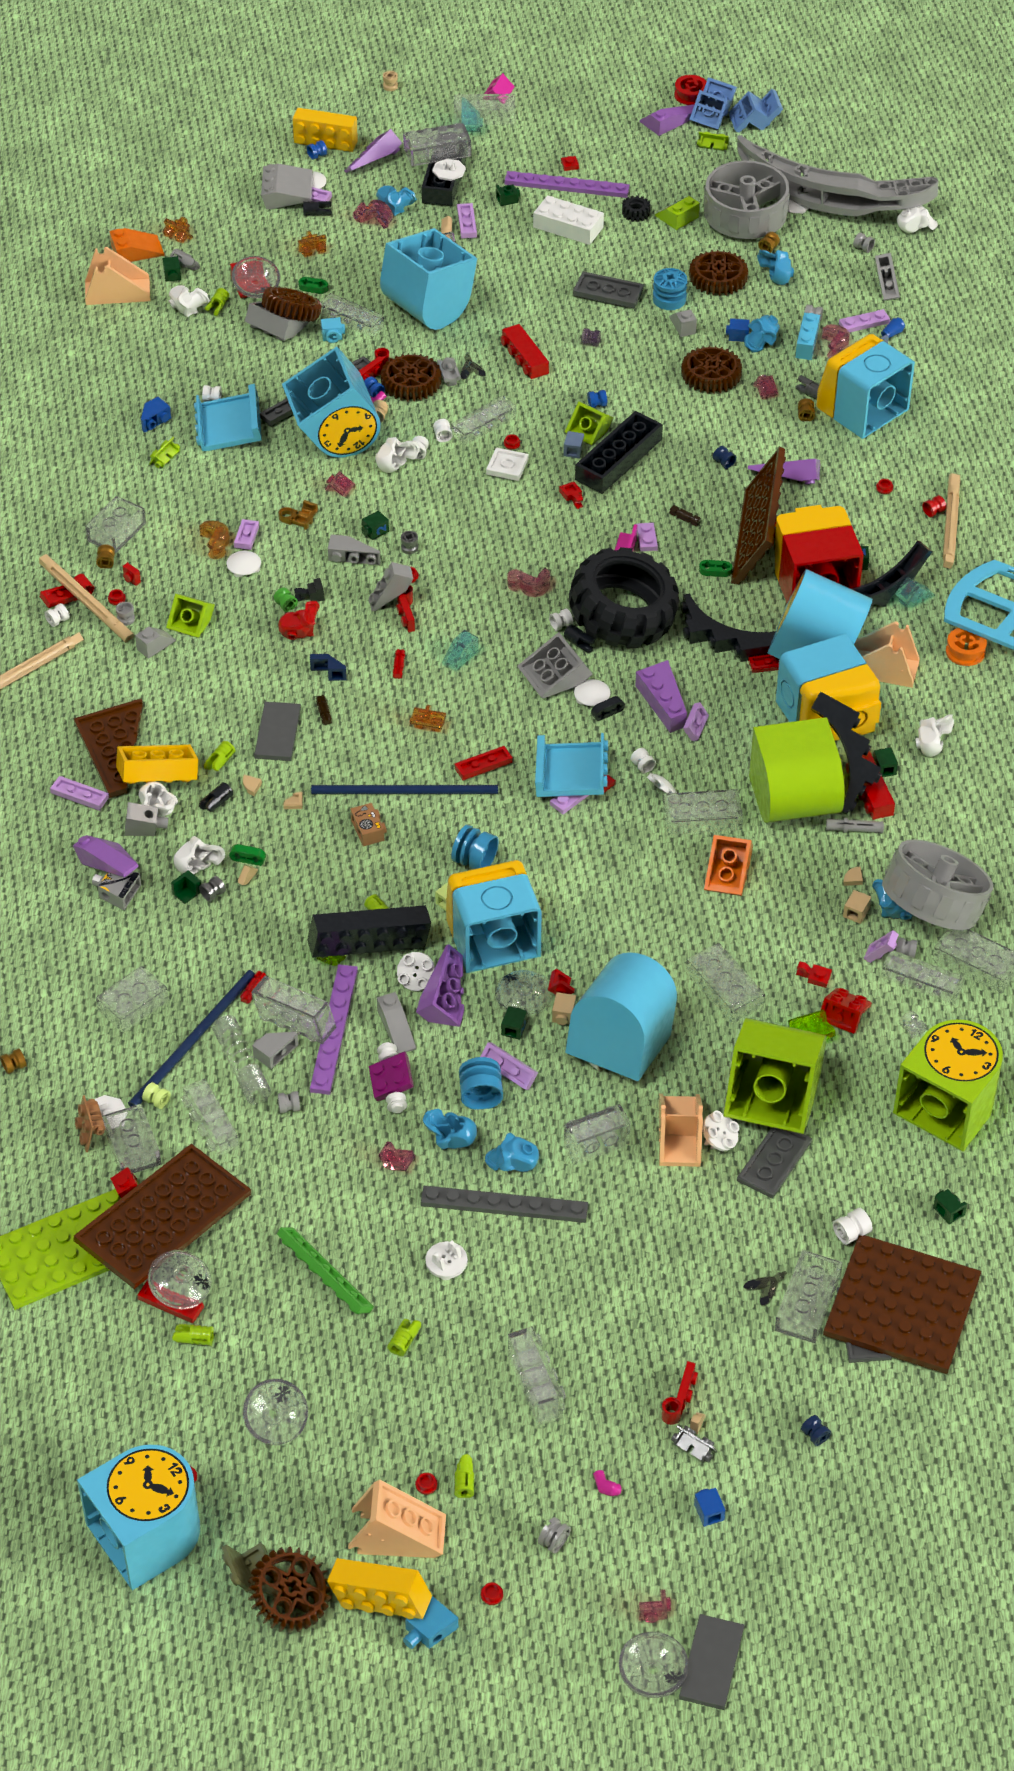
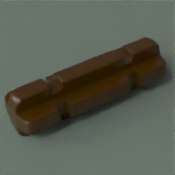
[669,505,701,526]
[316,695,332,725]

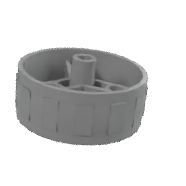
[704,160,790,239]
[882,839,993,930]

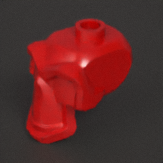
[278,601,320,640]

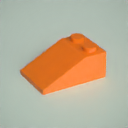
[109,228,165,262]
[704,835,753,896]

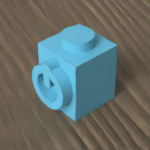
[321,317,345,343]

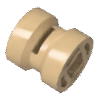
[383,71,398,91]
[373,400,389,423]

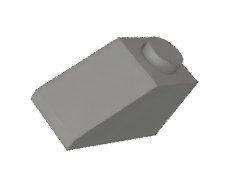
[669,310,697,337]
[135,626,176,659]
[252,1032,298,1069]

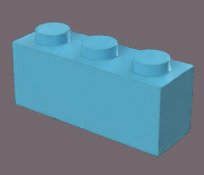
[795,313,820,360]

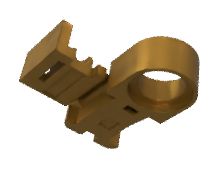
[279,500,318,530]

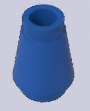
[881,317,905,338]

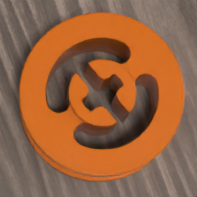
[946,628,987,666]

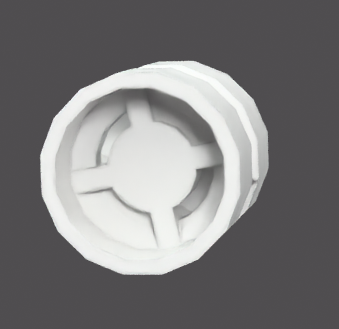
[833,1208,873,1245]

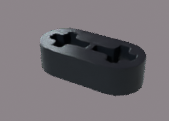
[591,696,625,721]

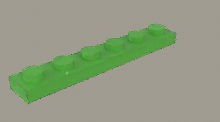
[277,1227,374,1314]

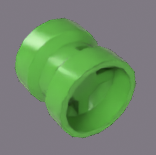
[273,587,298,612]

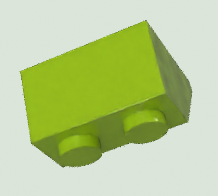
[655,196,700,230]
[565,401,614,446]
[166,594,215,638]

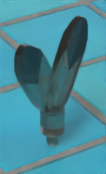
[460,353,486,380]
[743,1271,787,1306]

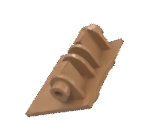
[75,1095,105,1152]

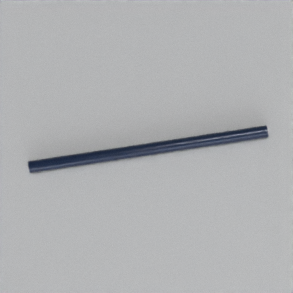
[311,785,498,794]
[128,970,255,1109]

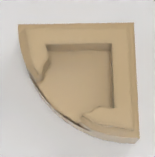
[243,774,262,796]
[283,792,303,809]
[238,865,258,885]
[843,866,863,886]
[690,1412,705,1434]

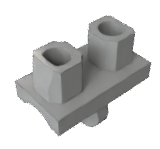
[437,357,461,386]

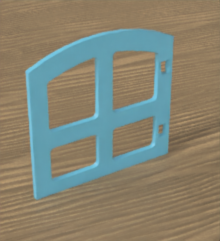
[944,560,1014,650]

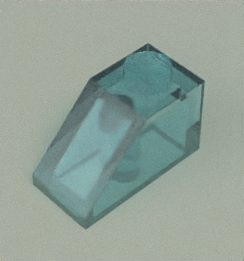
[461,97,483,132]
[895,577,935,607]
[442,630,479,672]

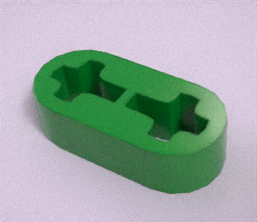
[298,277,328,294]
[699,560,733,577]
[229,844,266,866]

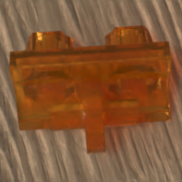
[162,217,193,244]
[297,231,327,257]
[410,704,446,732]

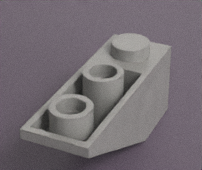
[328,535,380,565]
[368,562,413,611]

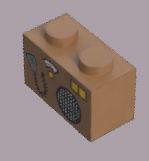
[350,803,387,847]

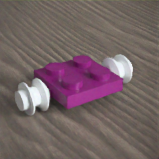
[369,1042,414,1113]

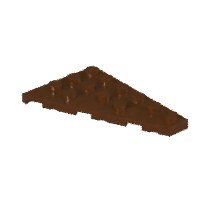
[74,698,143,798]

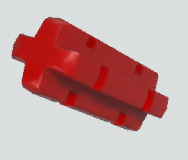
[393,649,405,679]
[240,971,266,1004]

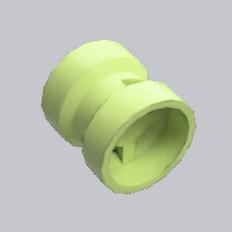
[142,1082,171,1109]

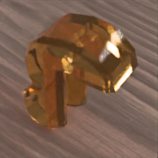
[199,520,229,559]

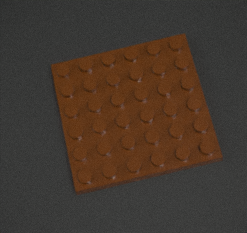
[823,1235,982,1374]

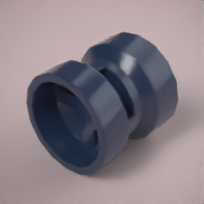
[713,446,737,469]
[801,1415,831,1446]

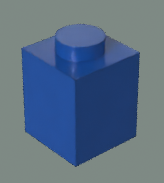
[726,318,750,342]
[694,1488,726,1527]

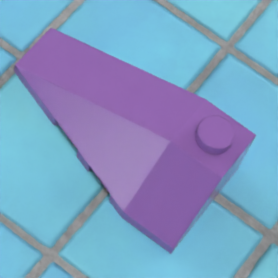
[639,105,694,136]
[344,129,402,173]
[748,459,820,484]
[73,835,139,877]
[416,944,464,1027]

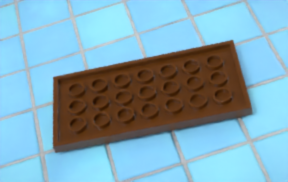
[731,446,786,584]
[73,1143,252,1289]

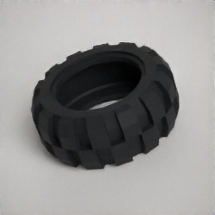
[569,547,680,649]

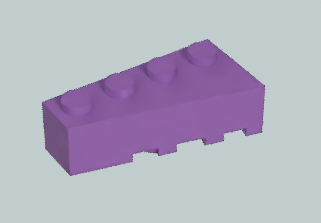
[635,660,687,733]

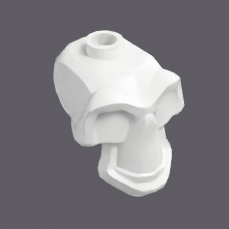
[897,205,938,233]
[168,285,210,317]
[375,437,420,473]
[916,714,954,757]
[139,782,178,817]
[173,836,225,874]

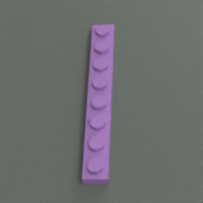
[505,171,630,198]
[310,964,358,1095]

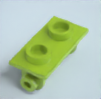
[697,132,729,151]
[149,437,180,468]

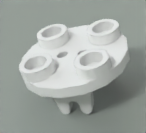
[397,952,435,991]
[702,1111,739,1151]
[425,1240,468,1280]

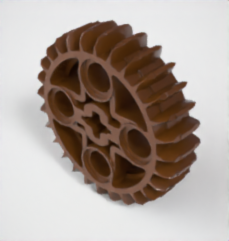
[689,250,748,296]
[261,286,322,322]
[681,345,742,394]
[381,353,442,402]
[247,1546,332,1633]

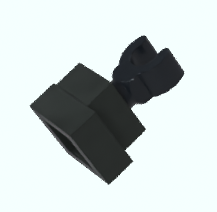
[294,578,325,602]

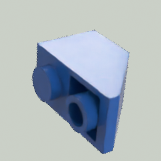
[141,397,171,433]

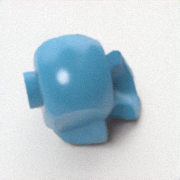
[376,186,417,216]
[757,250,794,285]
[744,315,780,352]
[872,879,913,920]
[423,1109,477,1150]
[485,1133,539,1172]

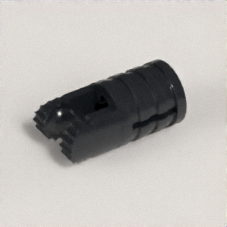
[303,201,332,216]
[564,624,595,654]
[199,782,233,812]

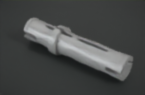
[826,818,884,833]

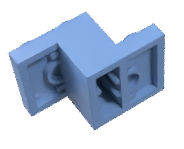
[689,77,737,130]
[728,89,783,133]

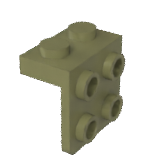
[222,1543,274,1594]

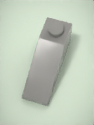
[875,253,900,301]
[377,992,416,1054]

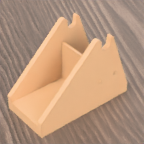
[85,247,150,305]
[854,621,920,688]
[659,1094,703,1167]
[348,1480,446,1558]

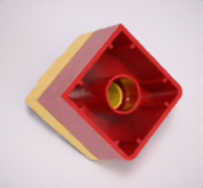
[775,505,864,603]

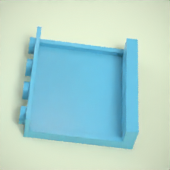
[194,384,262,451]
[535,733,608,797]

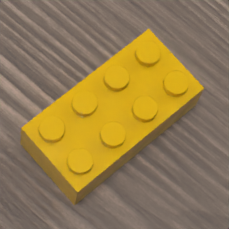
[292,108,358,152]
[116,744,198,784]
[327,1558,432,1619]

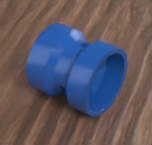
[307,140,327,160]
[364,377,385,397]
[587,390,607,408]

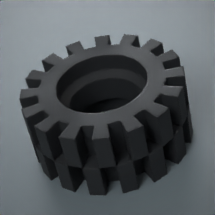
[622,195,651,222]

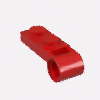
[359,348,390,380]
[39,574,94,608]
[396,585,415,633]
[661,1361,698,1425]

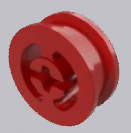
[674,75,707,105]

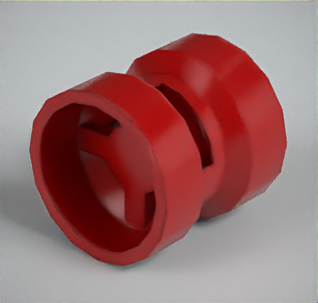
[922,495,946,517]

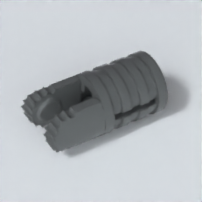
[796,375,819,400]

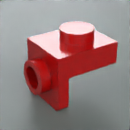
[548,969,575,995]
[110,1167,138,1198]

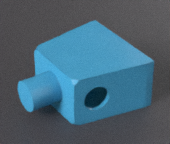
[403,1596,458,1649]

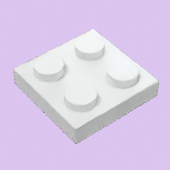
[486,448,529,481]

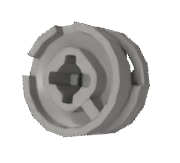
[538,1517,571,1554]

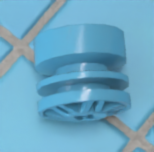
[653,268,687,310]
[451,825,499,869]
[459,1057,503,1110]

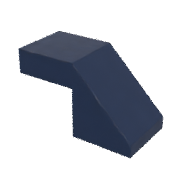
[310,654,347,681]

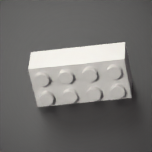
[533,195,604,245]

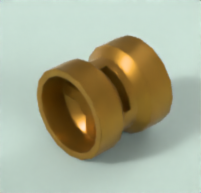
[758,232,780,253]
[798,398,815,421]
[96,545,115,568]
[0,1048,27,1074]

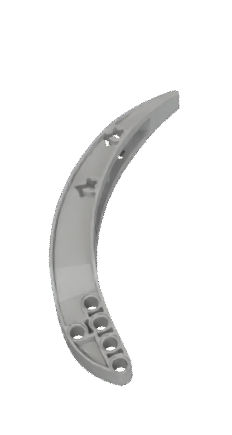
[737,135,939,216]

